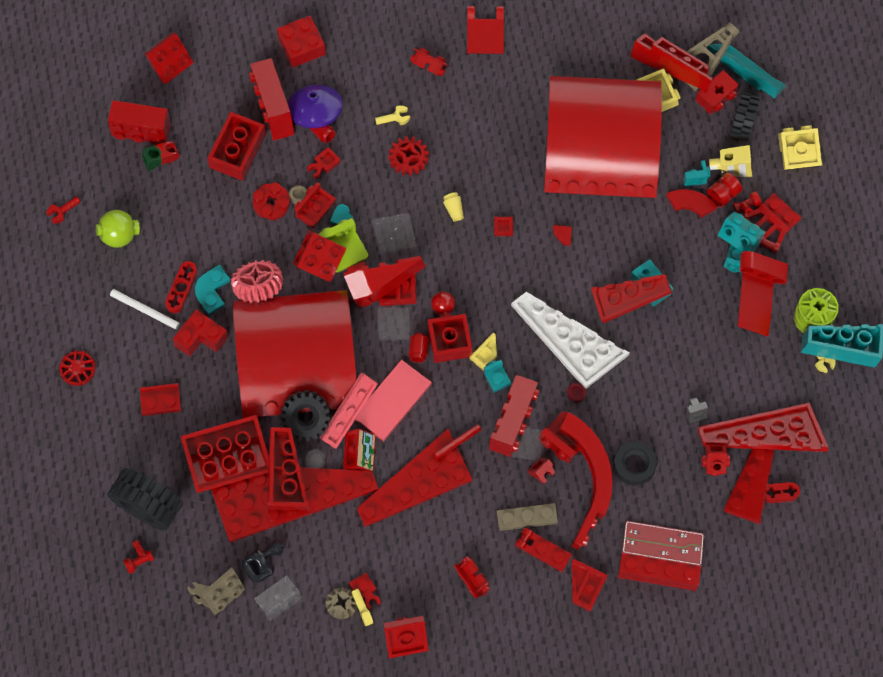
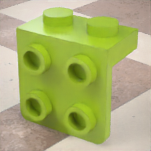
[318,218,368,273]

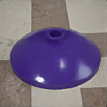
[288,84,343,128]

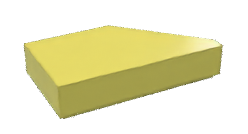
[470,333,497,371]

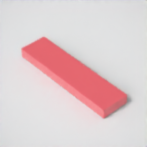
[320,373,378,449]

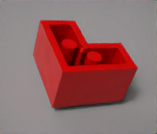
[173,310,228,357]

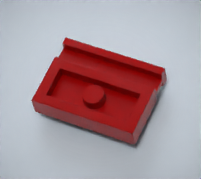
[140,383,181,416]

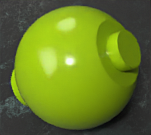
[96,210,140,248]

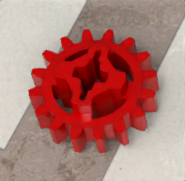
[388,136,429,176]

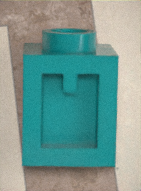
[683,160,710,187]
[724,245,742,272]
[484,360,511,393]

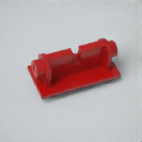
[410,47,449,76]
[454,556,490,598]

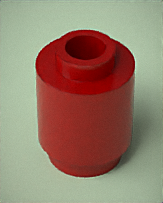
[408,333,429,363]

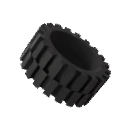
[107,468,183,531]

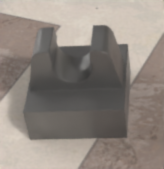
[687,397,708,424]

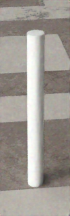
[110,289,180,329]

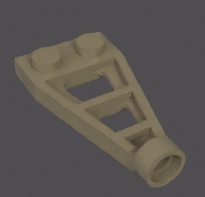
[685,22,739,93]

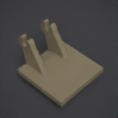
[187,568,245,615]

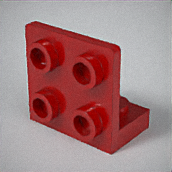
[292,230,346,282]

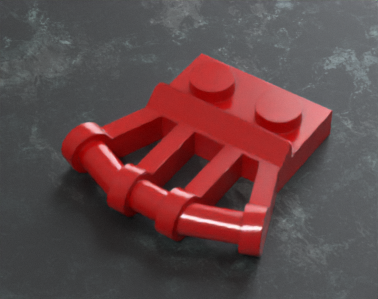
[741,193,802,254]

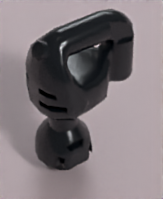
[242,540,285,583]

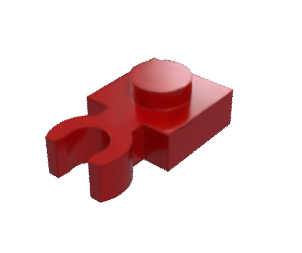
[307,147,341,179]
[349,573,381,611]

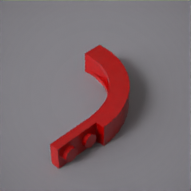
[557,412,612,550]

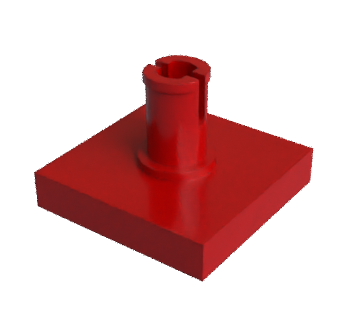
[383,616,428,659]

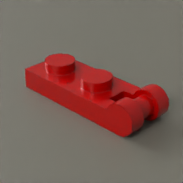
[514,527,572,572]

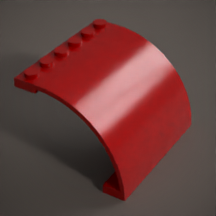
[544,76,662,198]
[233,290,356,418]

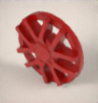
[59,350,96,386]

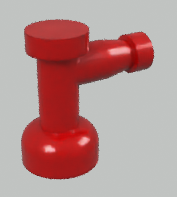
[733,191,762,215]
[123,540,154,574]

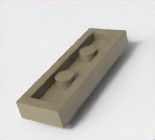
[496,503,558,531]

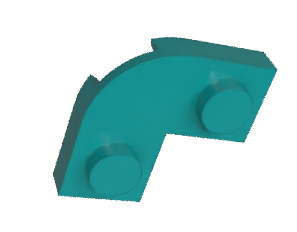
[195,265,230,316]

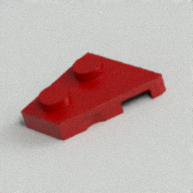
[571,559,608,612]

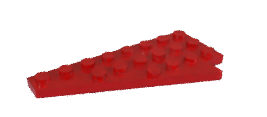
[211,467,378,543]

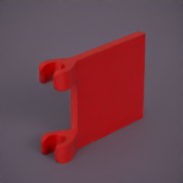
[467,6,504,54]

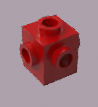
[701,444,730,476]

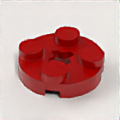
[253,182,290,220]

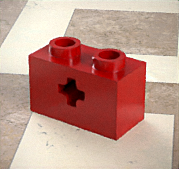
[695,70,739,114]

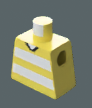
[709,145,752,177]

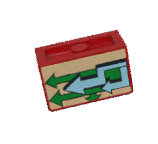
[343,429,376,471]

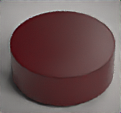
[567,383,586,403]

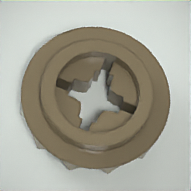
[326,587,357,619]

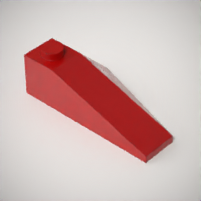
[344,256,426,307]

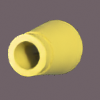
[443,192,464,222]

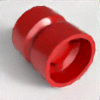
[707,172,742,208]

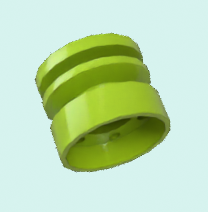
[794,288,838,333]

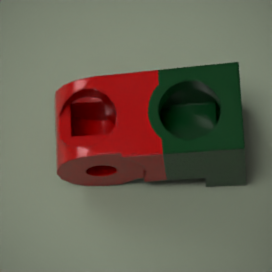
[142,141,180,172]

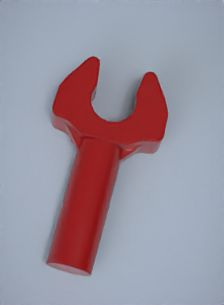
[46,196,81,224]

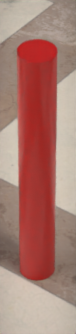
[433,424,481,460]

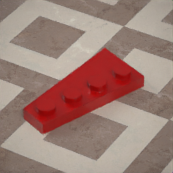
[591,274,672,323]
[724,449,775,525]

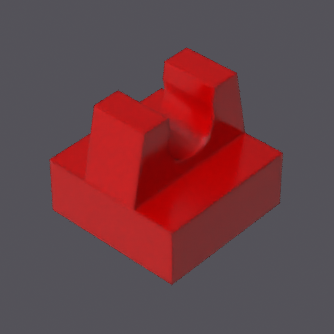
[527,458,555,484]

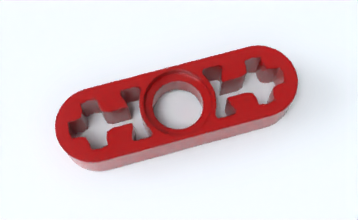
[165,261,197,313]

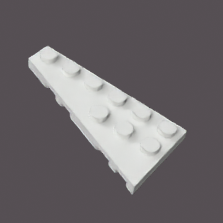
[511,292,630,389]

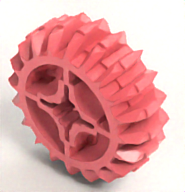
[231,260,283,303]

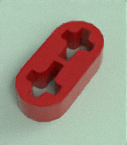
[765,482,800,503]

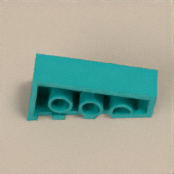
[801,324,883,368]

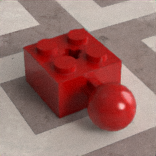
[427,292,472,363]

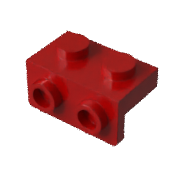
[295,182,336,229]

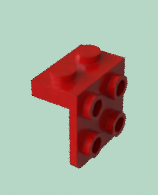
[539,412,579,464]

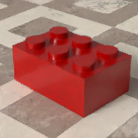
[108,100,171,145]
[207,112,266,181]

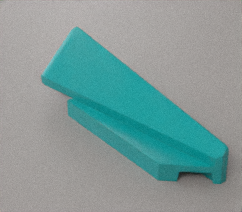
[707,44,786,99]

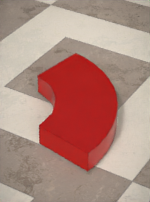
[666,189,718,218]

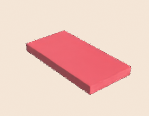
[355,360,432,442]

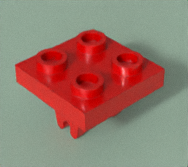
[145,32,194,84]

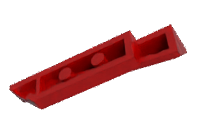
[630,34,712,91]

